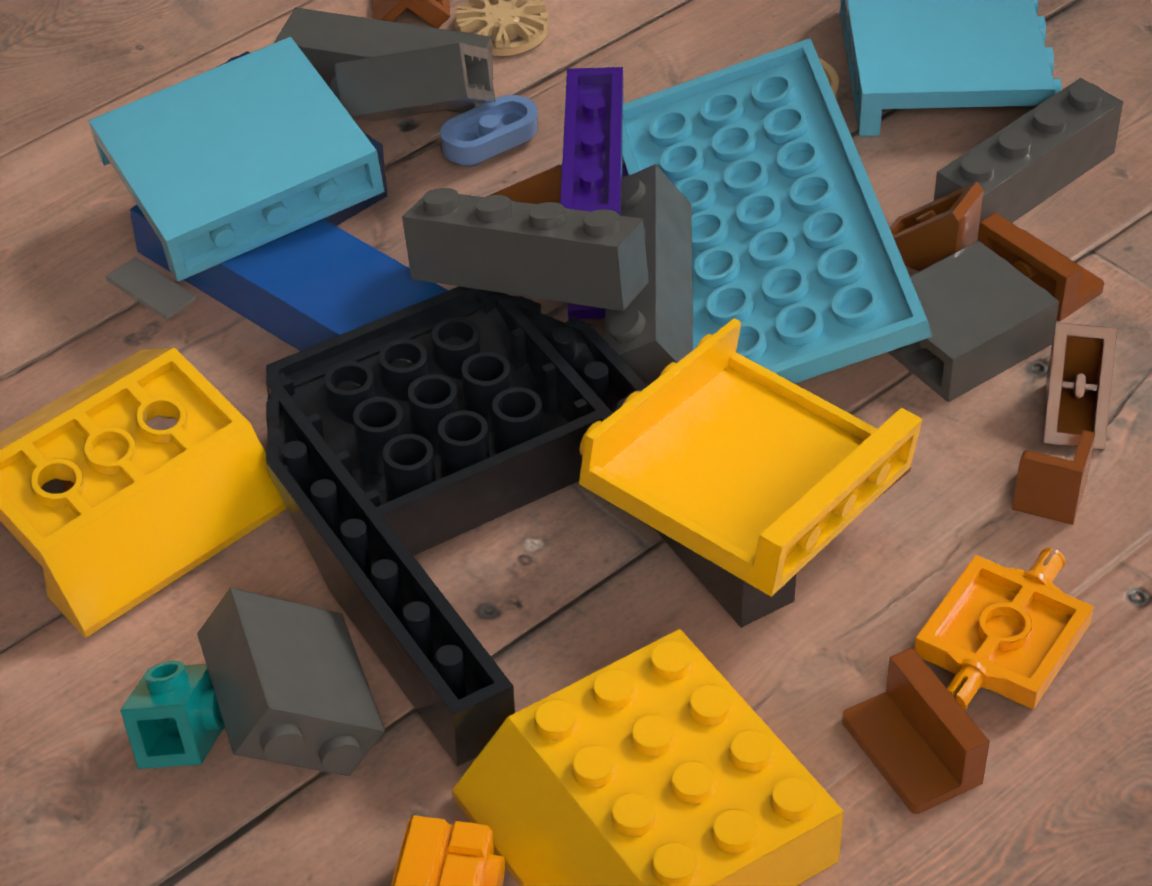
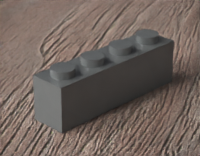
[274,7,494,113]
[934,78,1123,241]
[605,164,693,386]
[402,188,649,311]

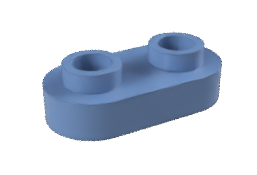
[440,95,538,166]

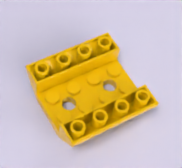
[0,347,287,639]

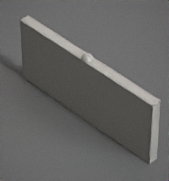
[106,257,196,320]

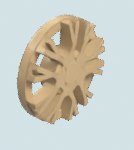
[455,0,549,56]

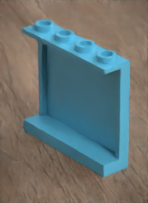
[839,0,1062,136]
[88,37,385,282]

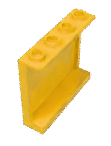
[579,318,923,597]

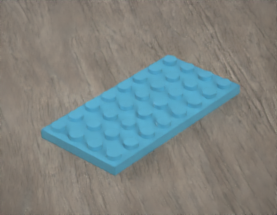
[622,38,932,384]

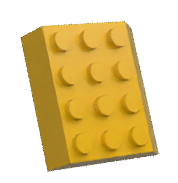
[452,629,844,886]

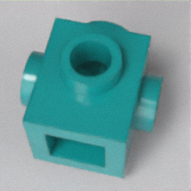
[120,661,225,769]

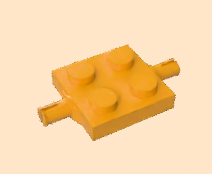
[914,547,1094,710]

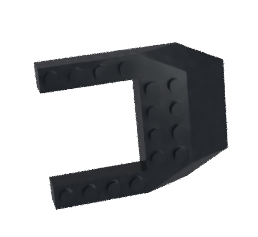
[266,286,796,767]

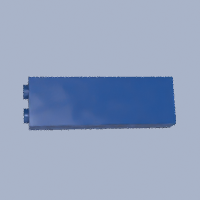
[130,205,448,351]

